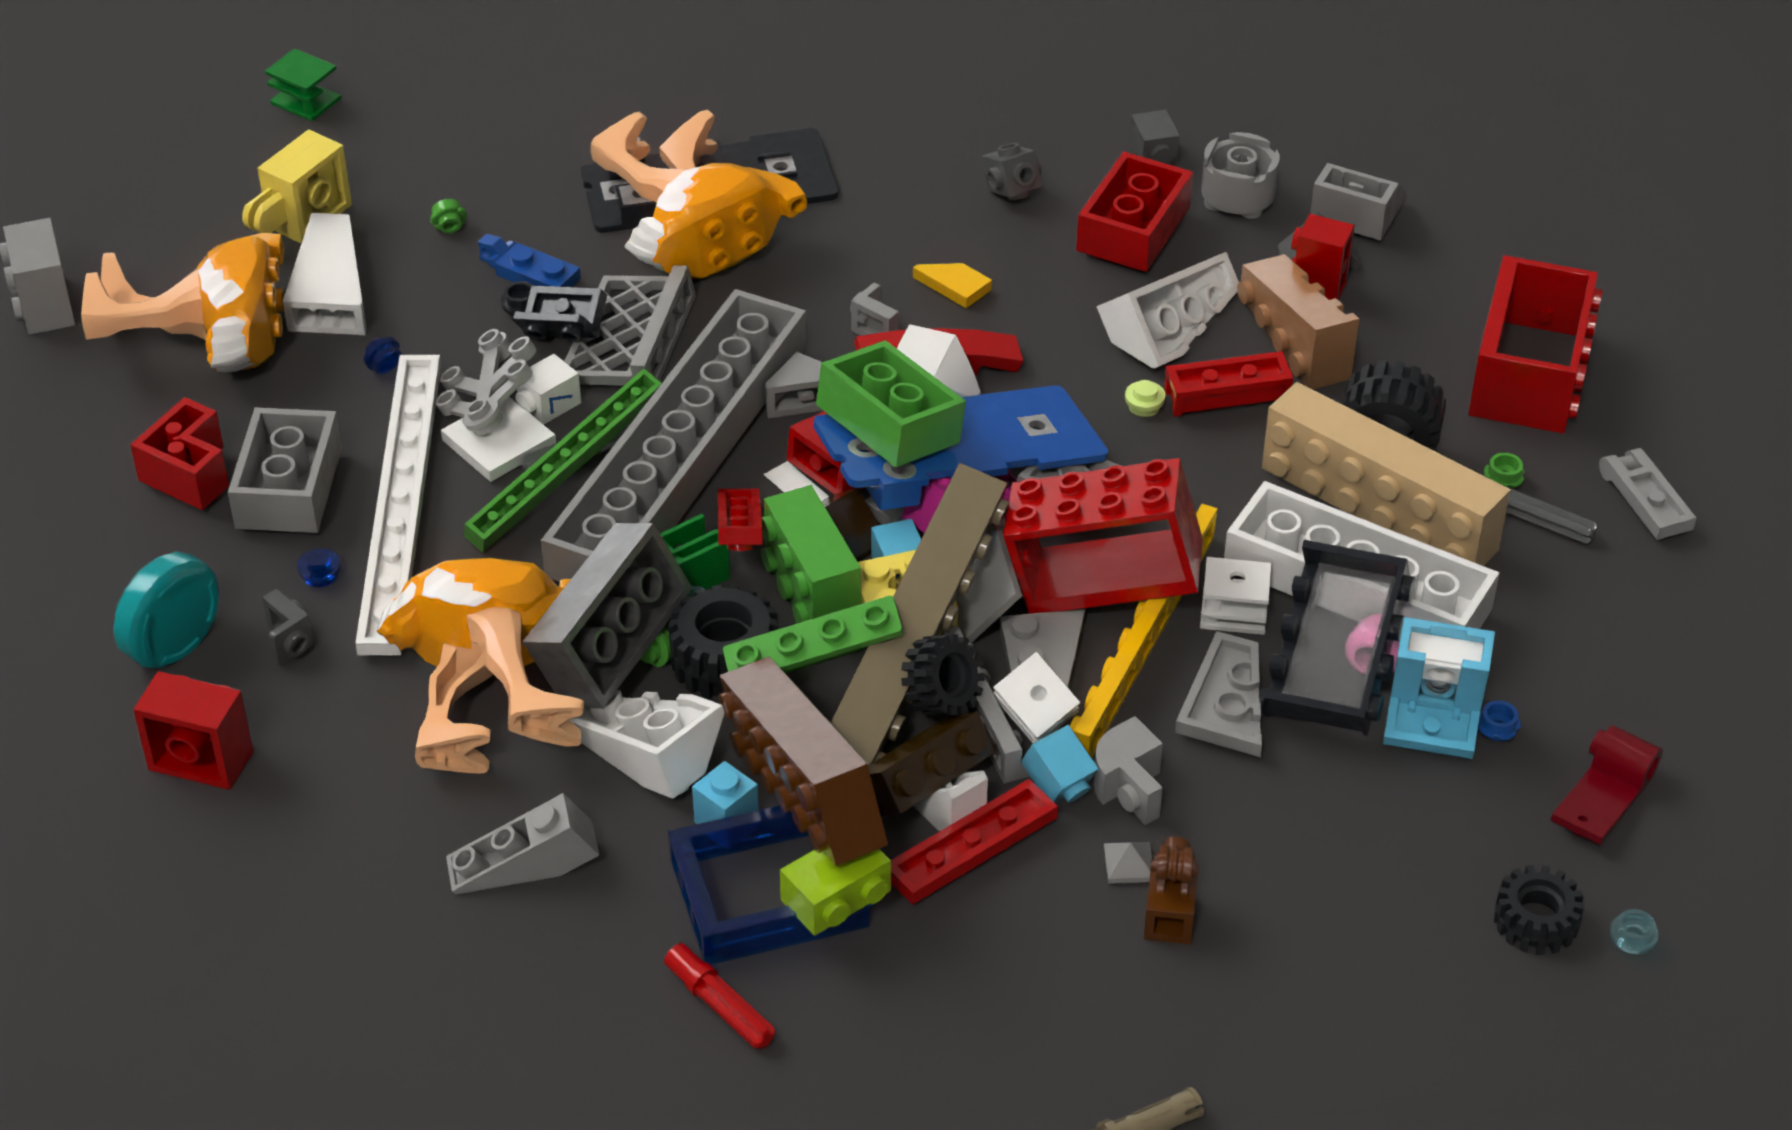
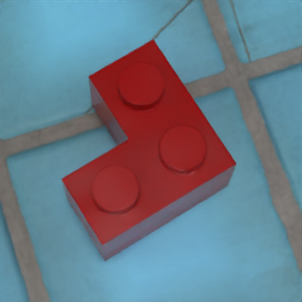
[130,397,229,511]

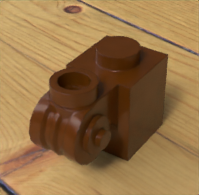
[1144,837,1199,945]

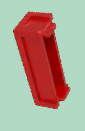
[1164,351,1294,417]

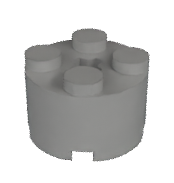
[1201,132,1280,219]

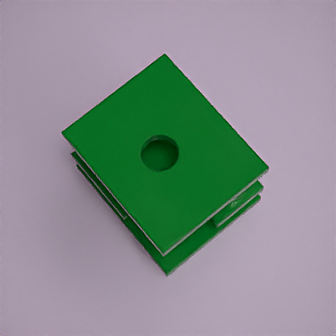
[265,48,341,121]
[660,514,730,597]

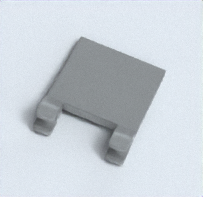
[956,519,1022,642]

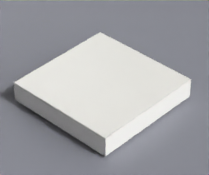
[441,396,556,482]

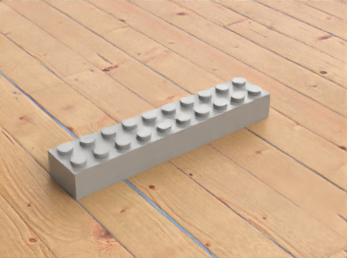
[541,289,807,582]

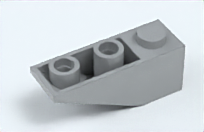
[446,793,599,894]

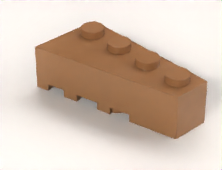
[1237,254,1360,390]

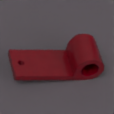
[1550,725,1663,845]

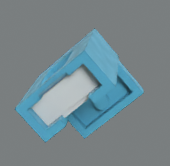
[1383,617,1495,759]

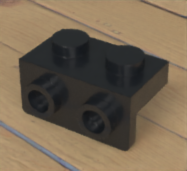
[512,286,608,341]

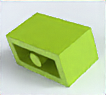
[780,849,891,936]

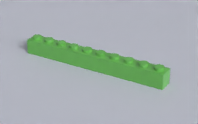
[464,368,662,553]

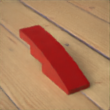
[854,328,1023,377]

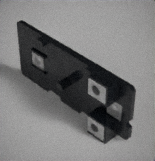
[581,128,838,233]

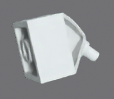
[897,324,980,397]

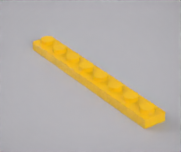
[1070,504,1218,759]

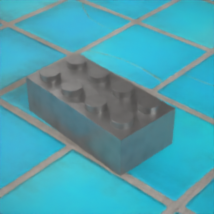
[523,523,692,709]

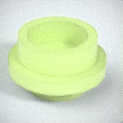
[1125,380,1165,417]

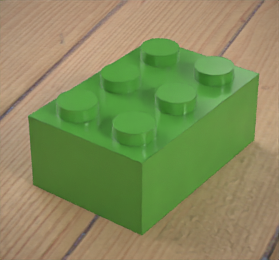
[816,340,966,467]
[761,484,861,624]

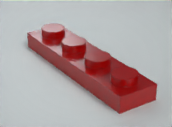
[718,488,762,551]
[891,779,1058,905]

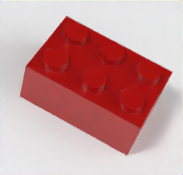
[1076,151,1193,272]

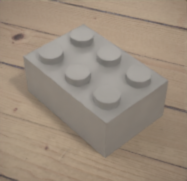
[228,407,342,533]

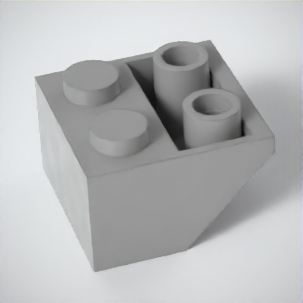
[1310,163,1407,241]

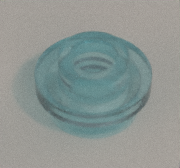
[1610,909,1659,955]

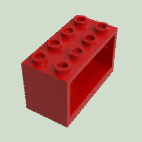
[1468,255,1603,434]
[1003,458,1203,614]

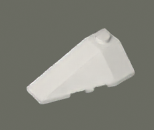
[1096,252,1239,369]
[569,690,725,799]

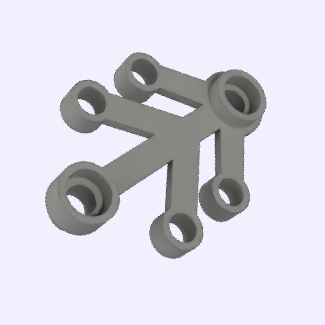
[435,329,536,435]

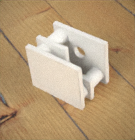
[1200,557,1271,635]
[993,652,1080,743]

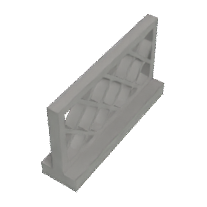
[564,265,696,385]

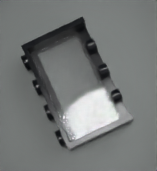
[1259,540,1416,736]

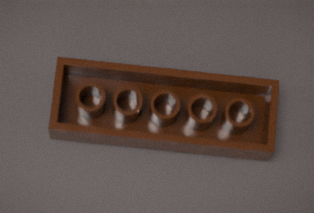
[718,656,888,866]

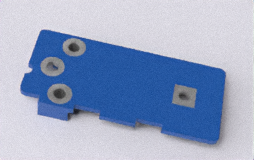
[813,385,1108,510]

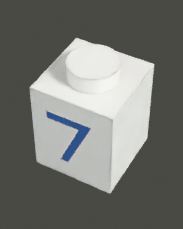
[515,354,581,425]

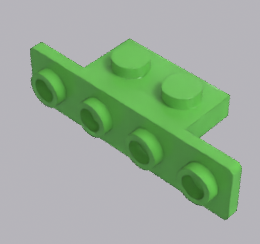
[723,596,904,674]

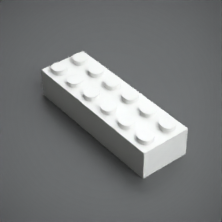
[1224,481,1500,629]

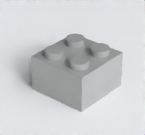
[0,218,75,335]

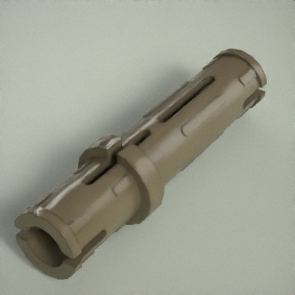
[1094,1087,1205,1130]

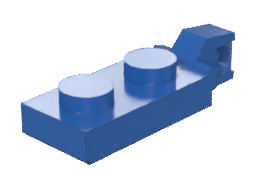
[478,234,581,287]

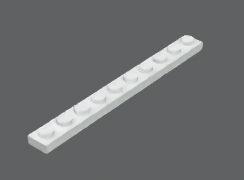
[355,355,441,656]

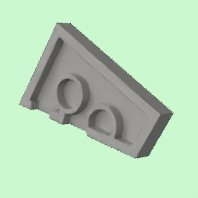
[1000,609,1085,689]
[1175,631,1262,758]

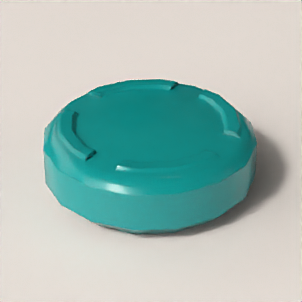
[113,551,219,669]

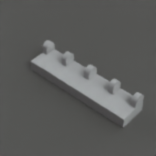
[942,626,1030,784]

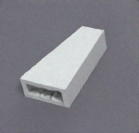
[283,213,367,335]

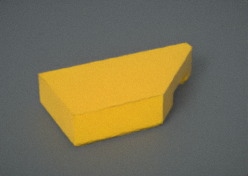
[913,263,992,309]

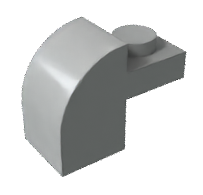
[1094,716,1163,825]

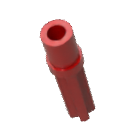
[664,943,776,1049]

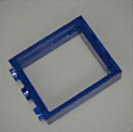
[668,805,875,965]

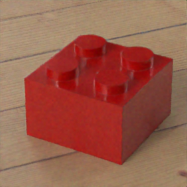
[133,671,254,790]

